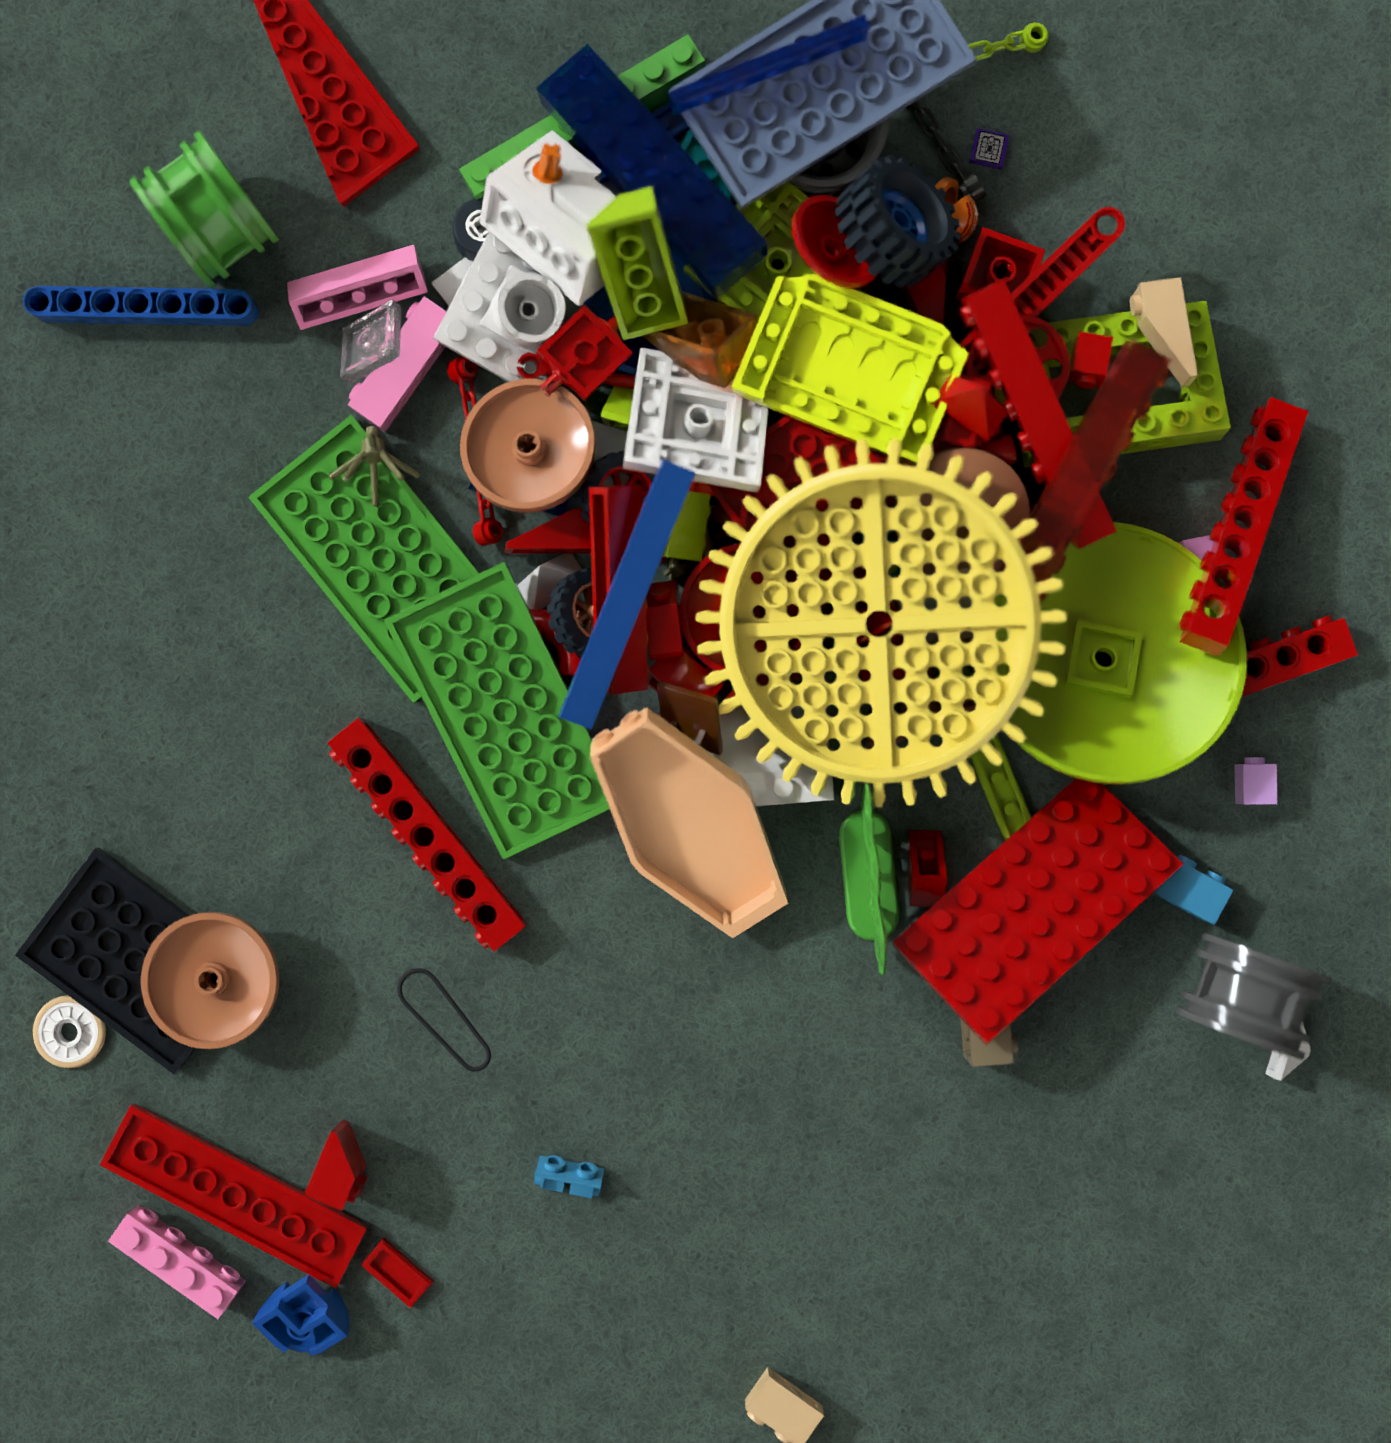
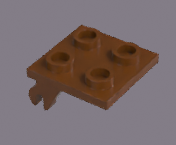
[657,681,723,756]

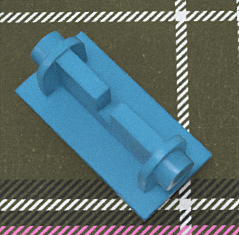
[534,1155,605,1199]

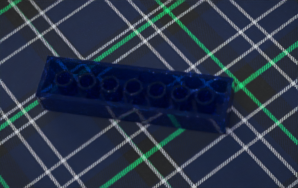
[536,43,768,299]

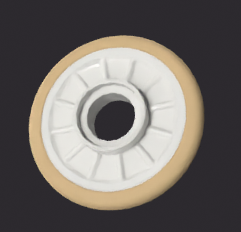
[33,995,106,1068]

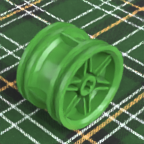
[129,130,279,289]

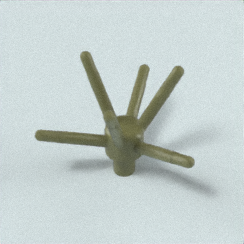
[329,426,420,507]

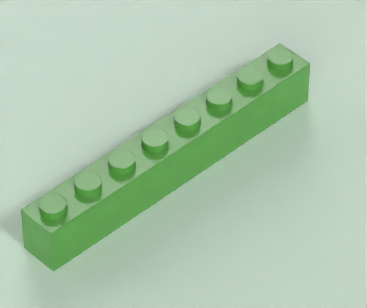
[459,34,706,200]

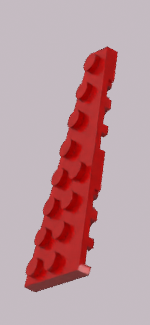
[253,0,420,207]

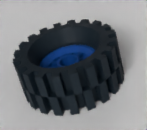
[835,155,961,288]

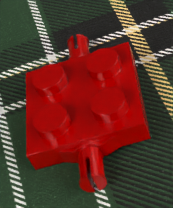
[536,305,633,402]

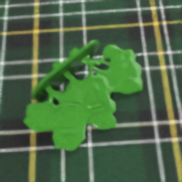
[839,782,899,976]

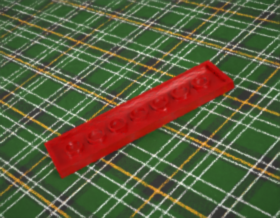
[99,1103,369,1289]

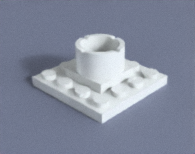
[432,231,583,386]
[623,348,768,493]

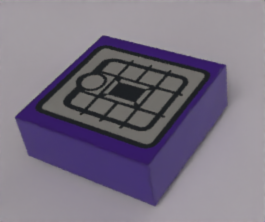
[969,128,1009,170]

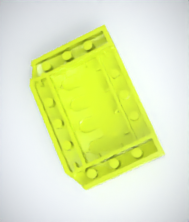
[731,274,968,466]

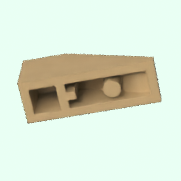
[1130,277,1197,387]

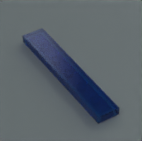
[668,15,870,115]

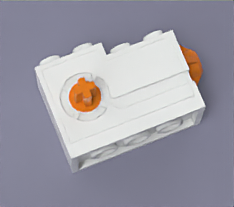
[480,130,616,306]

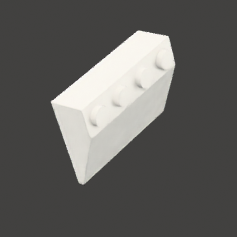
[709,706,834,806]

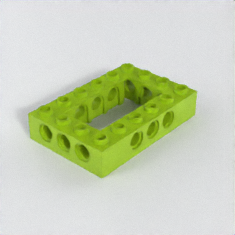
[1016,300,1231,468]

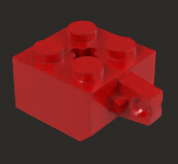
[955,227,1046,330]

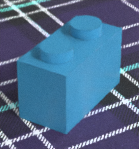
[1153,854,1233,925]

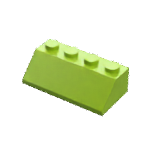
[586,186,688,340]

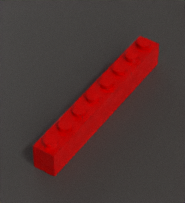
[960,279,1117,549]

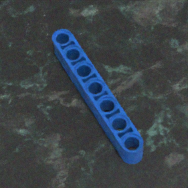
[23,286,259,326]

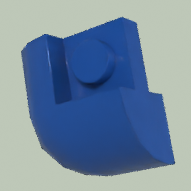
[252,1274,350,1356]

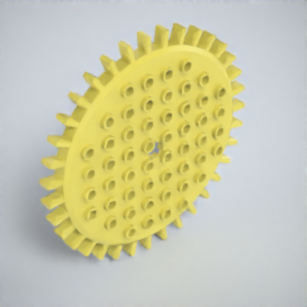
[696,439,1066,807]

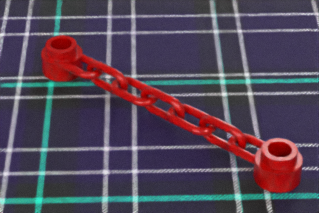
[447,356,503,547]

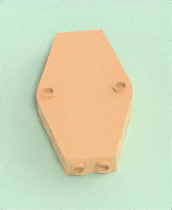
[590,707,788,938]

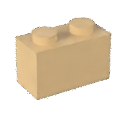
[745,1367,824,1443]

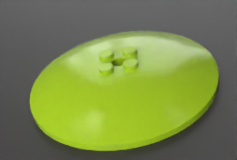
[994,522,1247,784]

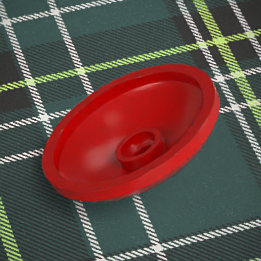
[792,195,878,288]

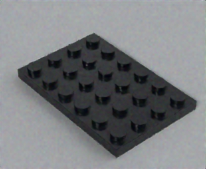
[15,848,218,1075]

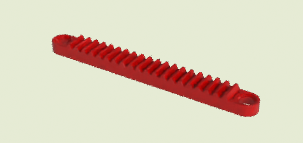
[958,207,1125,375]

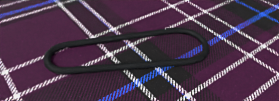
[397,968,491,1072]

